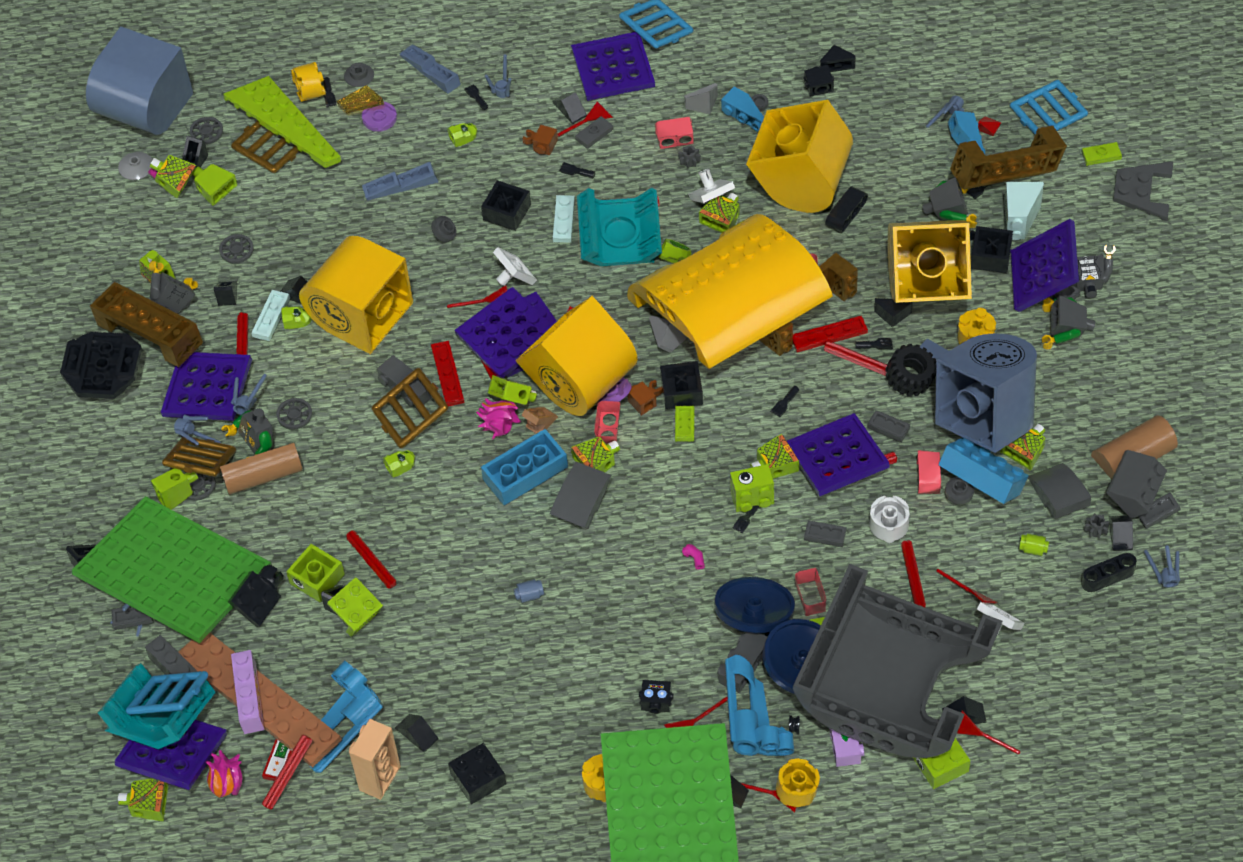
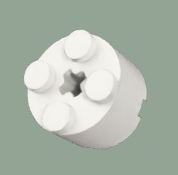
[869,496,910,543]

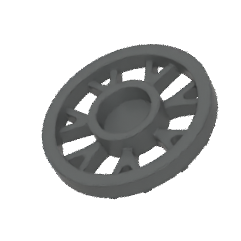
[190,117,223,144]
[219,234,254,263]
[276,398,312,429]
[184,472,216,500]

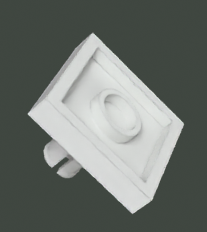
[688,169,735,203]
[493,247,537,286]
[977,602,1025,633]

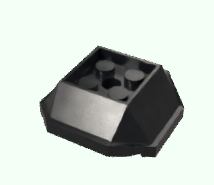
[60,332,142,399]

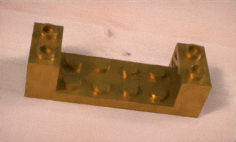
[950,126,1067,190]
[759,253,858,356]
[90,282,203,367]

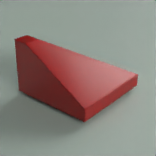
[978,116,1001,136]

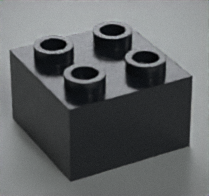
[481,180,531,231]
[971,226,1013,273]
[660,361,703,410]
[448,742,506,805]

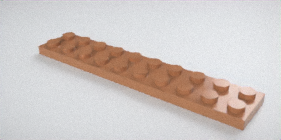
[179,633,342,768]

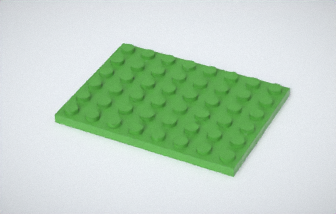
[72,496,271,643]
[601,723,739,862]

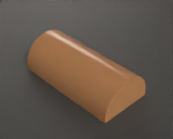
[1091,415,1178,480]
[220,443,303,495]

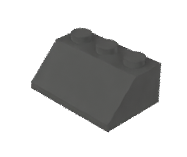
[1106,450,1167,518]

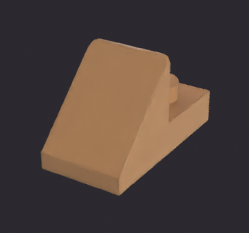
[522,407,558,434]

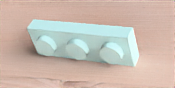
[553,195,575,242]
[252,290,290,341]

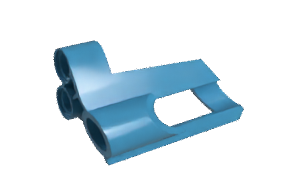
[725,655,794,756]
[310,660,383,773]

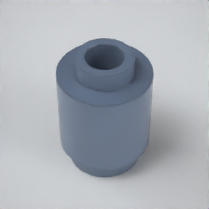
[513,579,544,603]

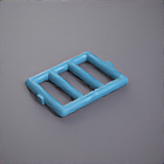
[619,0,693,48]
[1010,80,1088,134]
[126,671,208,715]

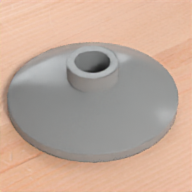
[118,152,153,180]

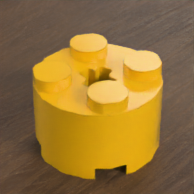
[291,62,326,102]
[957,308,996,344]
[582,754,606,802]
[776,758,820,807]

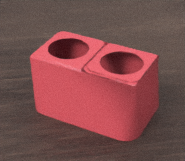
[655,117,693,149]
[594,401,620,444]
[917,450,941,494]
[795,568,826,616]

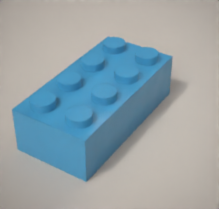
[481,429,568,505]
[938,438,1029,504]

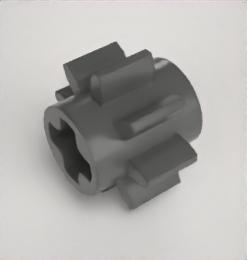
[678,145,701,168]
[1084,513,1109,539]

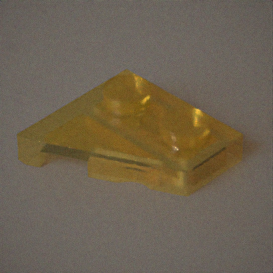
[337,85,384,114]

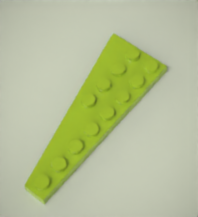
[223,76,341,168]

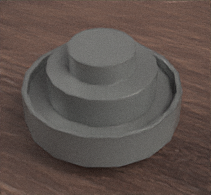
[431,216,457,242]
[945,477,974,504]

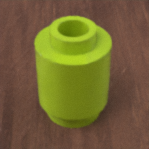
[1019,533,1049,556]

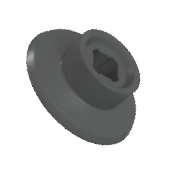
[344,62,374,87]

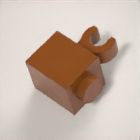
[522,125,558,155]
[627,380,663,416]

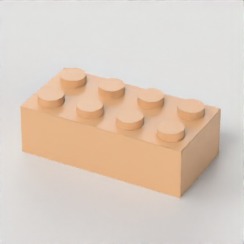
[349,719,401,800]

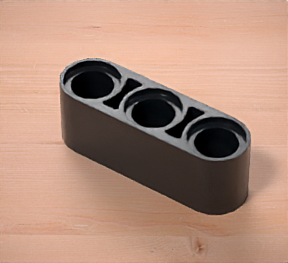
[825,186,868,233]
[1082,553,1137,592]

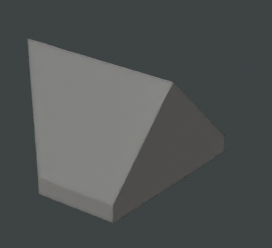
[684,83,718,114]
[649,316,687,352]

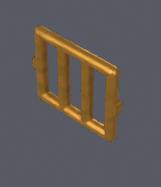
[231,120,299,173]
[372,368,448,448]
[162,437,236,477]

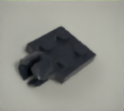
[228,565,283,627]

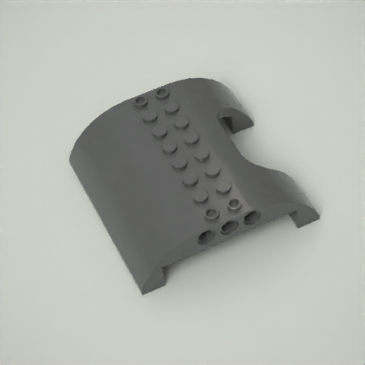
[793,564,1003,758]

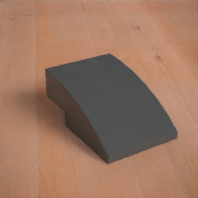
[550,461,612,529]
[1028,463,1092,519]

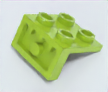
[327,578,383,637]

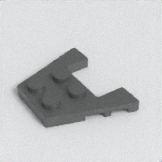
[1113,161,1173,221]

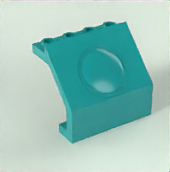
[577,188,662,267]
[98,663,216,749]

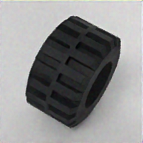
[885,344,937,396]

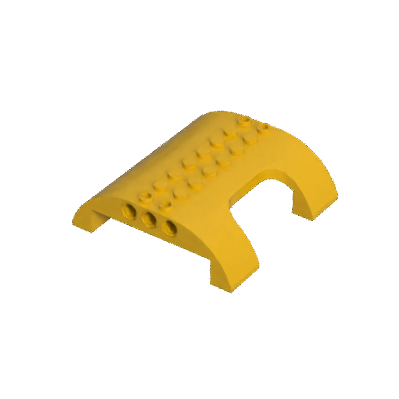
[627,214,833,369]

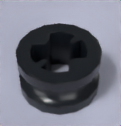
[789,715,800,734]

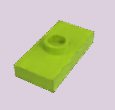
[1081,142,1122,166]
[675,406,695,442]

